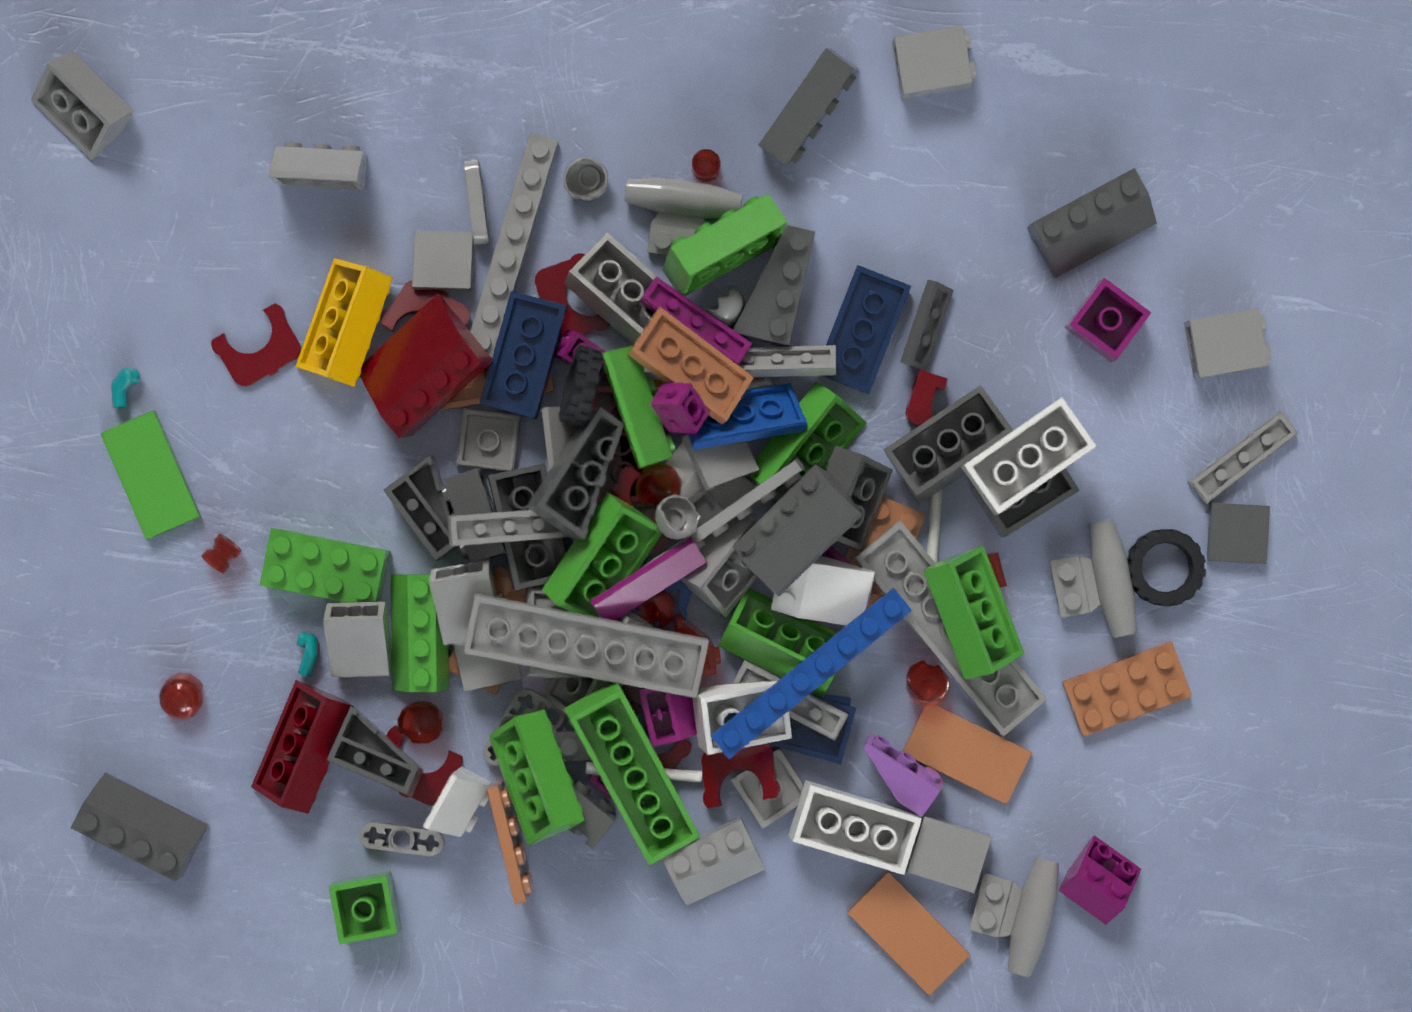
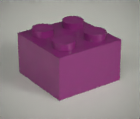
[1065,278,1152,362]

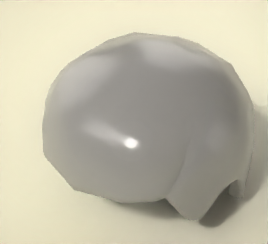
[563,157,609,201]
[705,287,745,327]
[655,495,700,540]

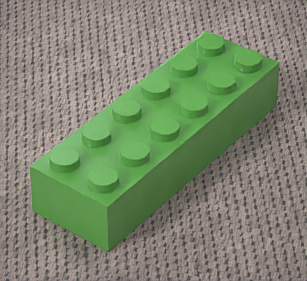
[564,682,700,866]

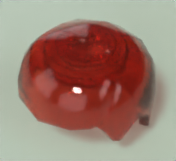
[635,463,682,507]
[635,589,676,628]
[906,660,951,706]
[159,672,204,720]
[397,700,444,744]

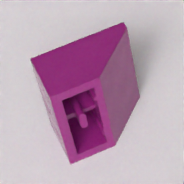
[639,687,697,747]
[1059,835,1141,925]

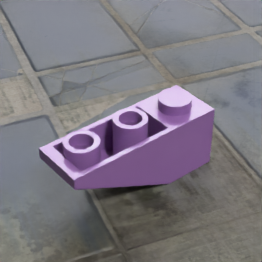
[864,733,943,817]

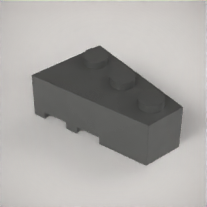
[383,455,458,561]
[327,706,424,796]

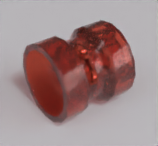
[692,149,721,182]
[201,533,242,574]

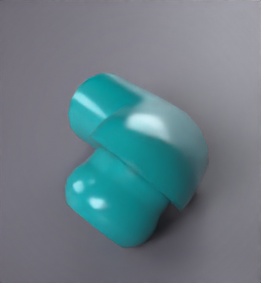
[111,367,140,408]
[297,632,318,677]

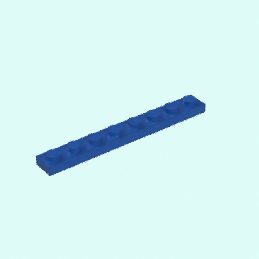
[710,588,912,759]

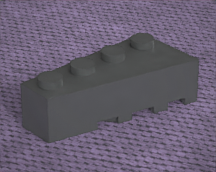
[758,48,859,166]
[733,225,815,347]
[527,407,624,540]
[502,769,617,850]

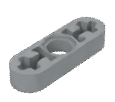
[464,160,490,245]
[359,821,445,857]

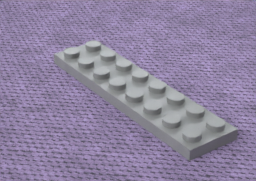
[854,520,1047,737]
[463,593,709,698]

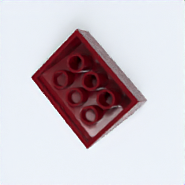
[360,294,494,438]

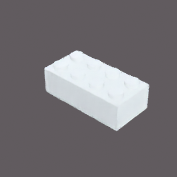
[961,398,1096,515]
[788,780,922,875]

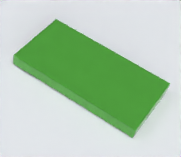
[100,410,201,540]

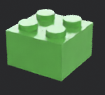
[329,871,402,945]

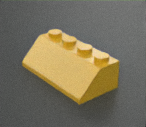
[295,258,393,387]

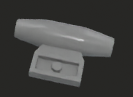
[624,178,743,255]
[1050,519,1136,638]
[969,857,1059,977]

